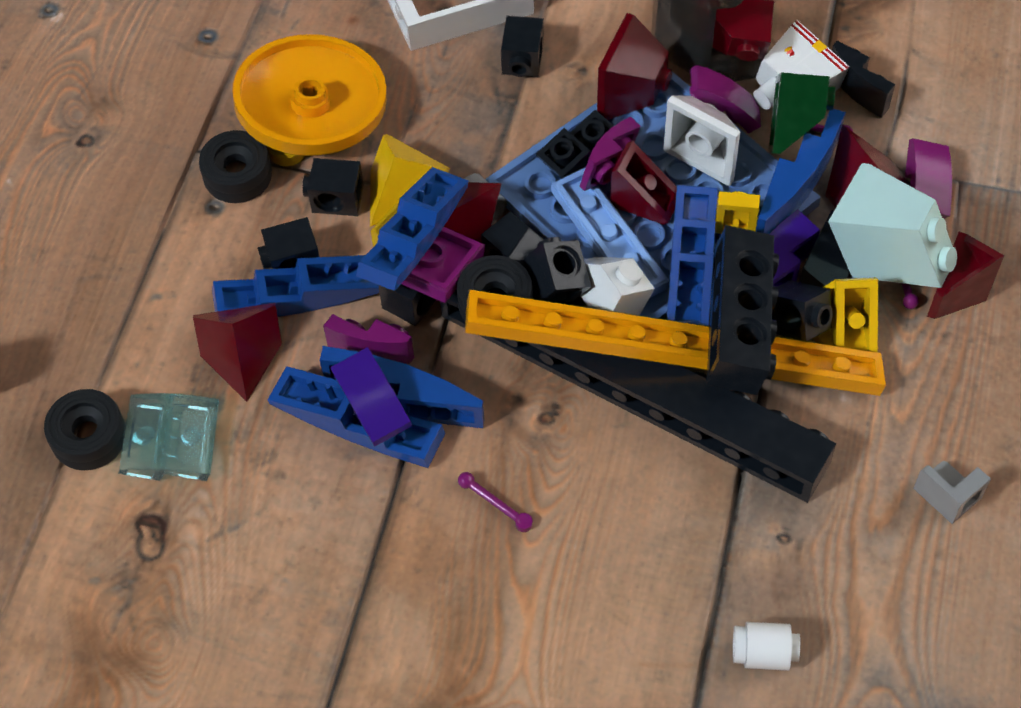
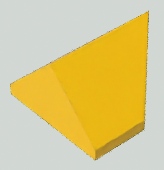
[370,134,450,227]
[812,277,878,353]

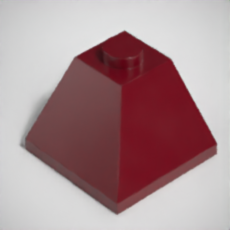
[687,0,774,61]
[597,13,672,120]

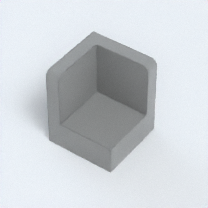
[913,461,991,524]

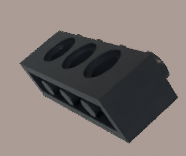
[706,225,779,395]

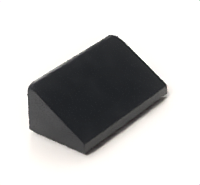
[800,210,850,287]

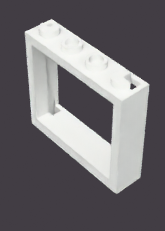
[388,0,534,51]

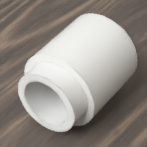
[733,622,800,671]

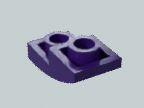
[330,347,412,447]

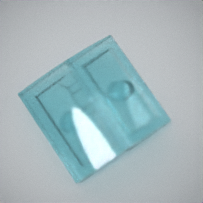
[118,393,219,481]

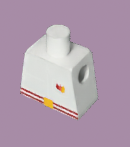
[753,20,849,109]

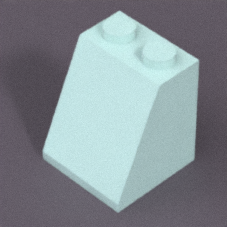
[828,163,957,288]

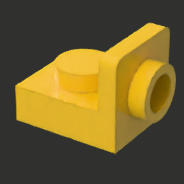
[715,191,760,234]

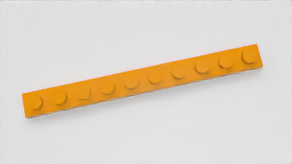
[465,290,886,396]

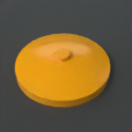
[232,34,386,156]

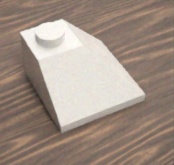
[663,95,740,187]

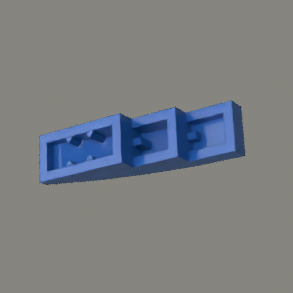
[756,109,846,234]
[356,167,469,291]
[667,185,718,327]
[212,255,379,317]
[320,346,484,428]
[268,366,446,468]

